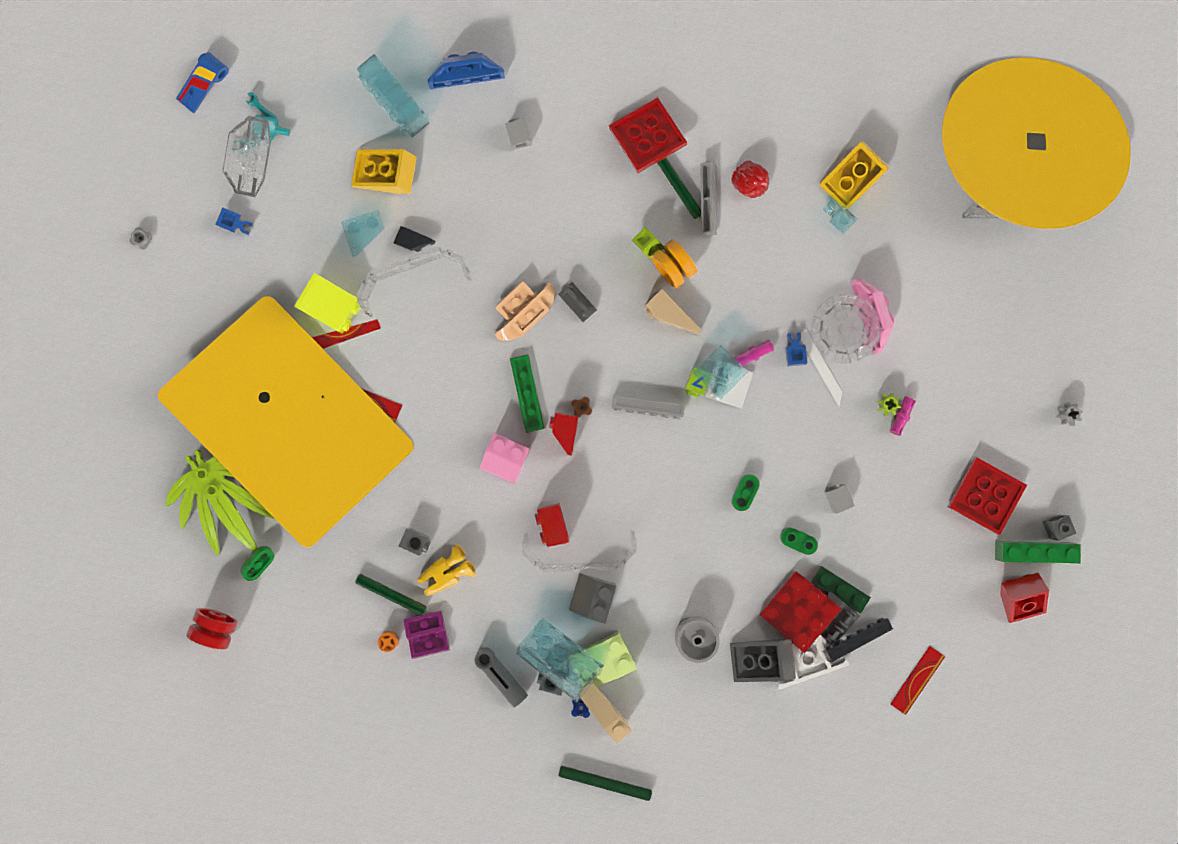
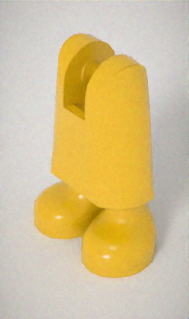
[417,544,476,596]

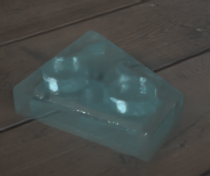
[341,210,384,257]

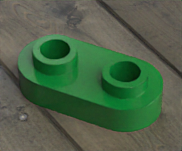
[731,474,760,511]
[780,527,818,555]
[240,546,274,581]

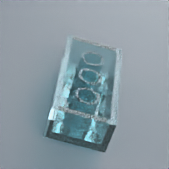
[356,54,429,138]
[516,618,604,702]

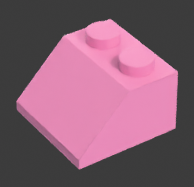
[480,433,530,484]

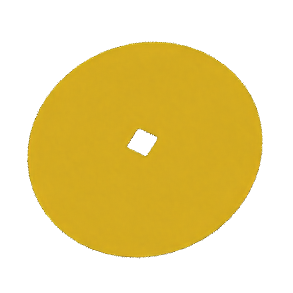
[942,57,1131,229]

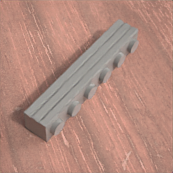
[700,162,717,236]
[612,396,685,419]

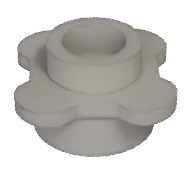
[130,227,152,250]

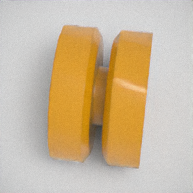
[650,239,698,289]

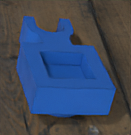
[215,207,253,235]
[785,332,808,367]

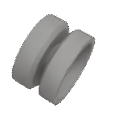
[675,616,720,663]

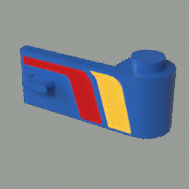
[176,52,229,113]

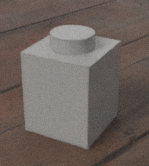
[505,118,531,150]
[825,483,855,514]

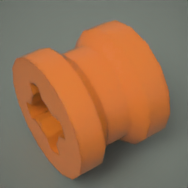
[378,631,399,652]

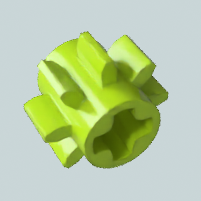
[876,393,901,416]

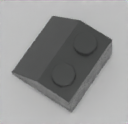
[569,573,617,624]

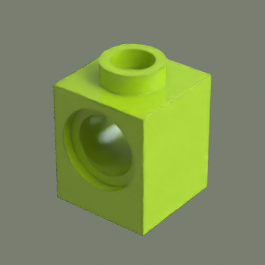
[632,227,664,261]

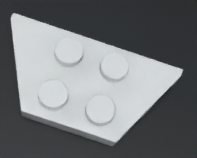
[777,635,849,690]

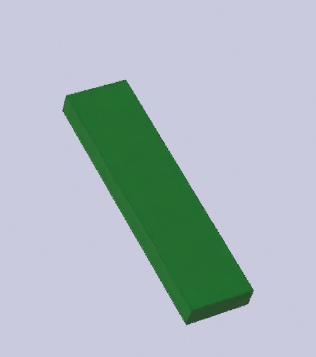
[510,354,545,433]

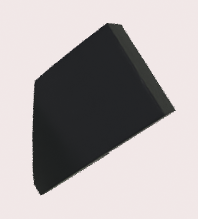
[393,226,436,252]

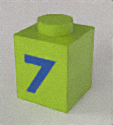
[684,367,712,398]

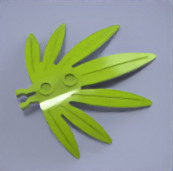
[165,450,275,555]

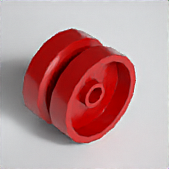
[186,608,238,650]

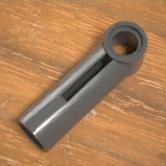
[474,647,528,708]

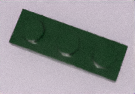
[811,566,871,613]

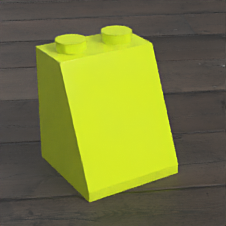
[294,273,362,334]

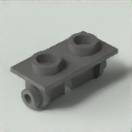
[558,282,597,322]

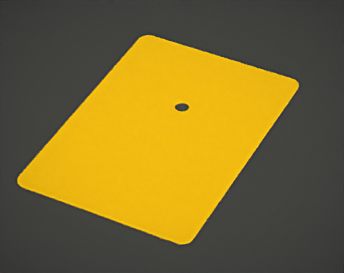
[158,296,414,547]

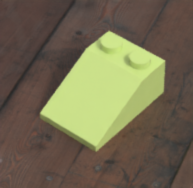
[568,631,637,688]

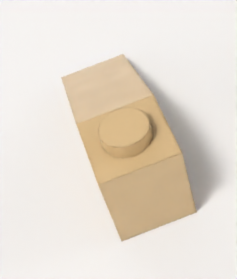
[645,289,702,335]
[577,681,632,743]

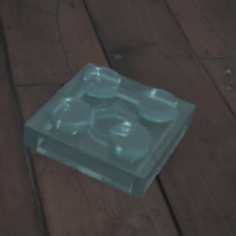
[693,345,748,400]

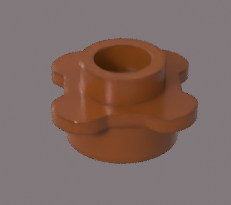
[571,397,592,418]

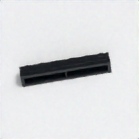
[823,617,893,662]

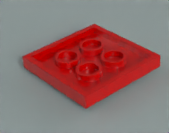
[609,97,687,173]
[948,457,1027,535]
[759,571,842,653]

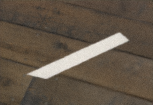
[801,328,842,407]

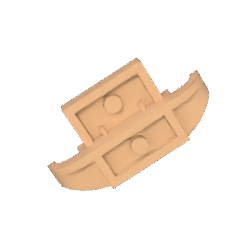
[494,281,555,341]

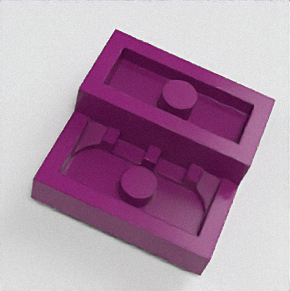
[403,611,450,659]

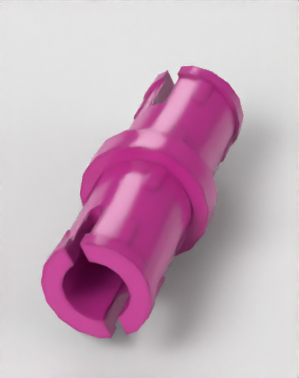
[734,340,774,367]
[889,396,916,436]

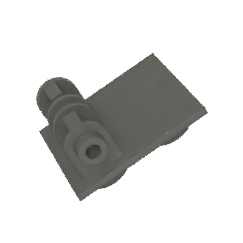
[821,591,860,644]

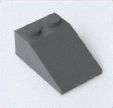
[730,639,796,682]

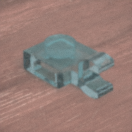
[823,200,857,234]

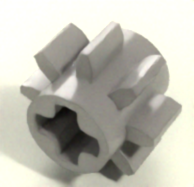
[1056,402,1083,426]

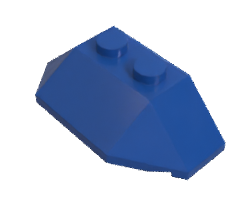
[428,51,505,90]

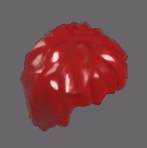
[731,160,770,198]

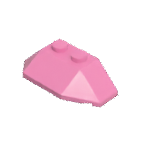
[850,279,894,355]

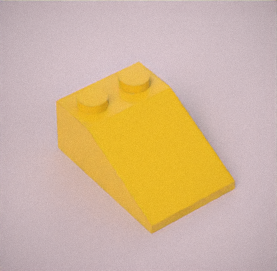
[819,141,891,211]
[351,149,417,194]

